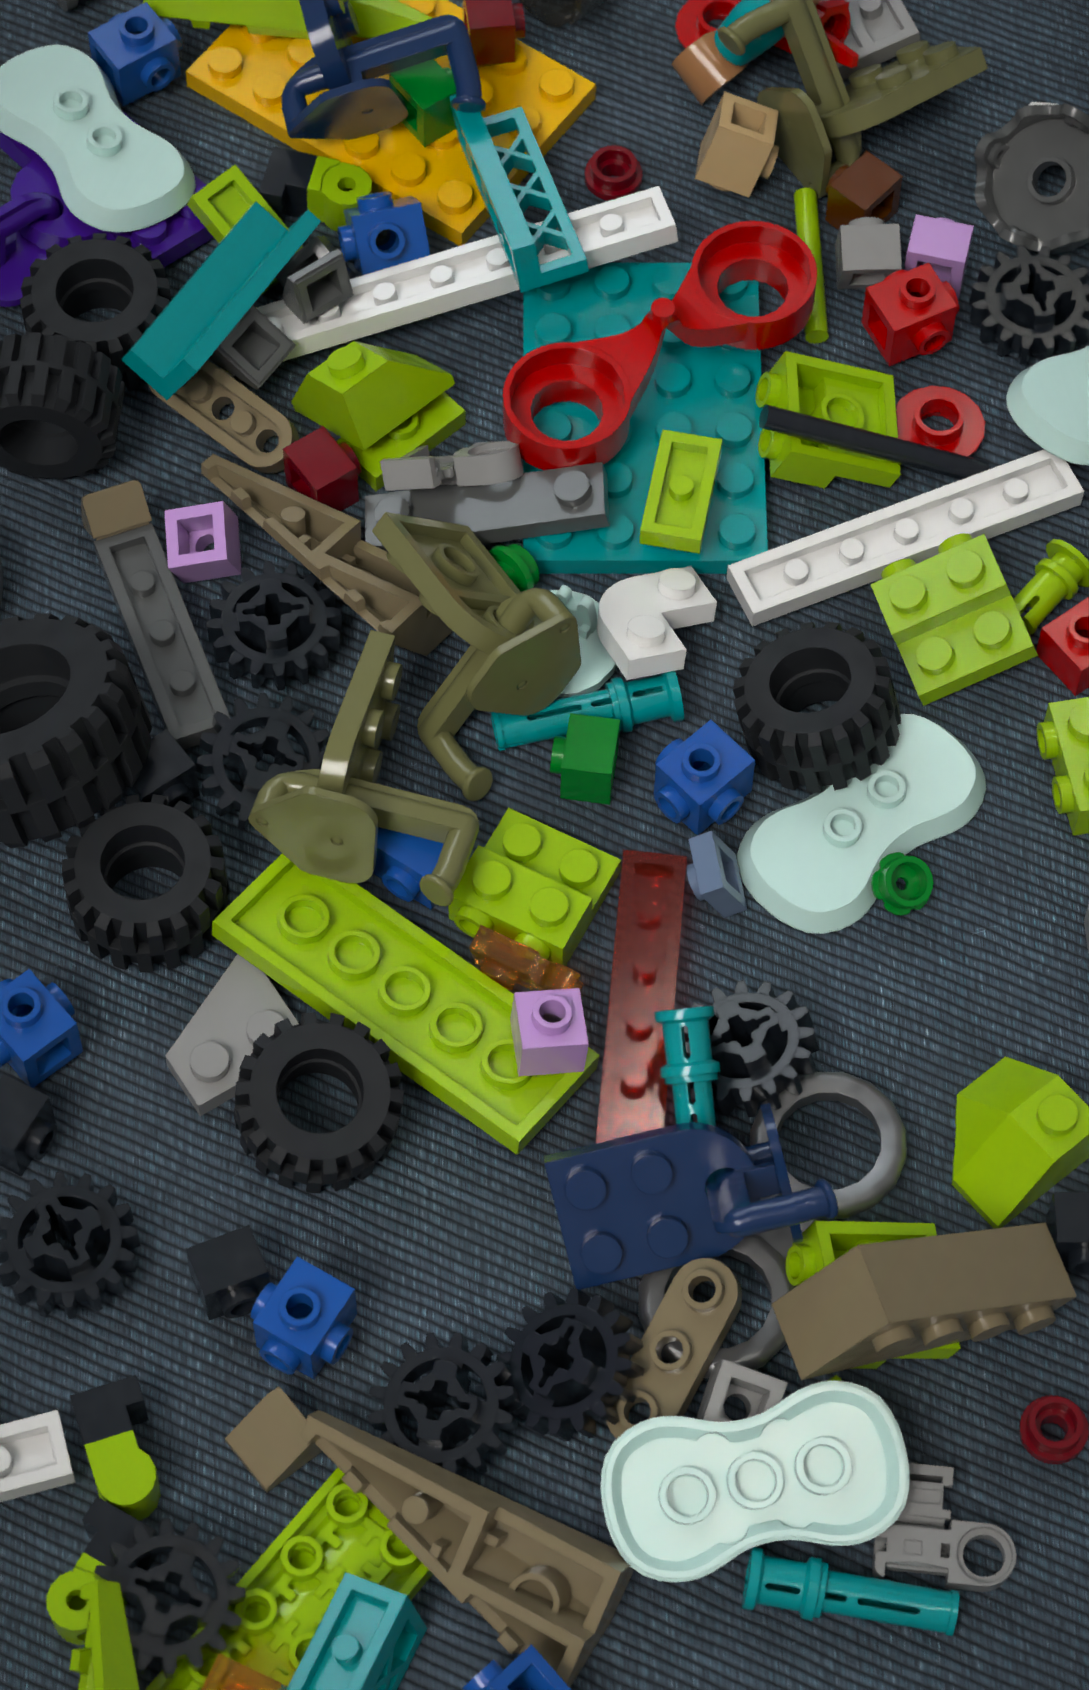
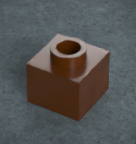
[825,151,903,230]

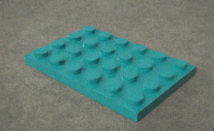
[523,263,768,574]

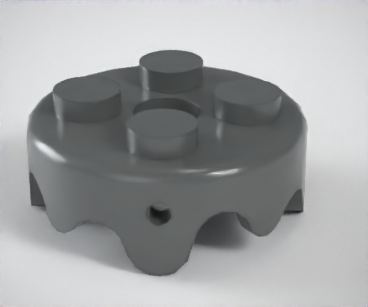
[974,104,1089,254]

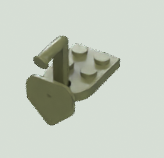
[718,0,988,199]
[372,512,581,802]
[248,630,479,906]

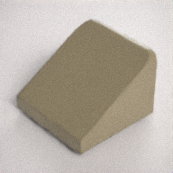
[81,480,152,540]
[225,1386,322,1493]

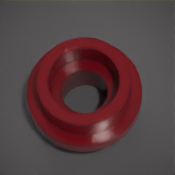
[585,145,642,201]
[1019,1395,1089,1464]

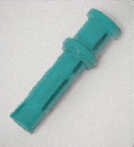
[491,671,684,752]
[654,1006,721,1190]
[742,1547,959,1636]

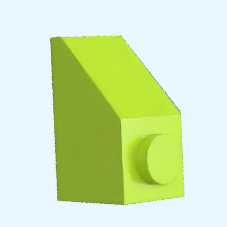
[291,341,455,451]
[952,1056,1089,1229]

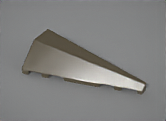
[201,454,452,656]
[299,1410,634,1687]

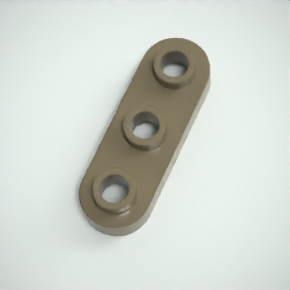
[148,360,299,473]
[607,1258,742,1439]

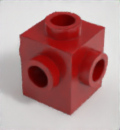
[861,262,959,366]

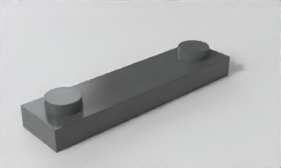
[365,462,610,552]
[94,523,231,750]

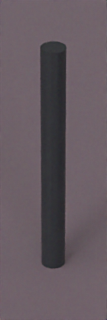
[759,404,989,480]

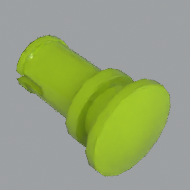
[1013,539,1089,635]

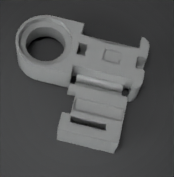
[380,441,523,491]
[872,1463,1016,1592]

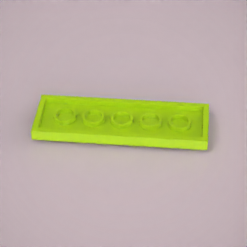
[212,853,600,1155]

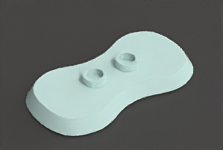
[0,45,195,233]
[1006,345,1089,466]
[737,714,986,934]
[601,1380,909,1582]

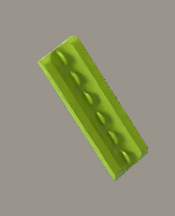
[145,1467,433,1690]

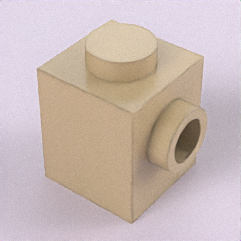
[695,92,779,198]

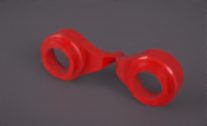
[503,221,817,470]

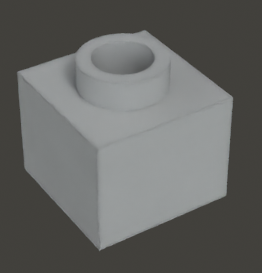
[835,217,902,289]
[696,1359,788,1422]

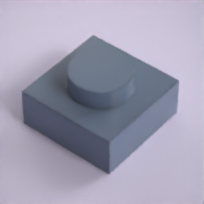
[686,830,747,918]

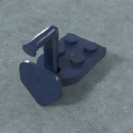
[281,0,486,140]
[544,1103,838,1290]

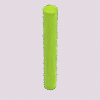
[794,188,829,344]

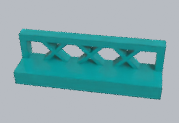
[449,95,589,293]
[121,201,321,400]
[286,1572,427,1690]

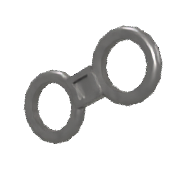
[638,1072,907,1378]

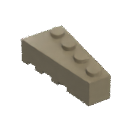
[772,1222,1077,1380]

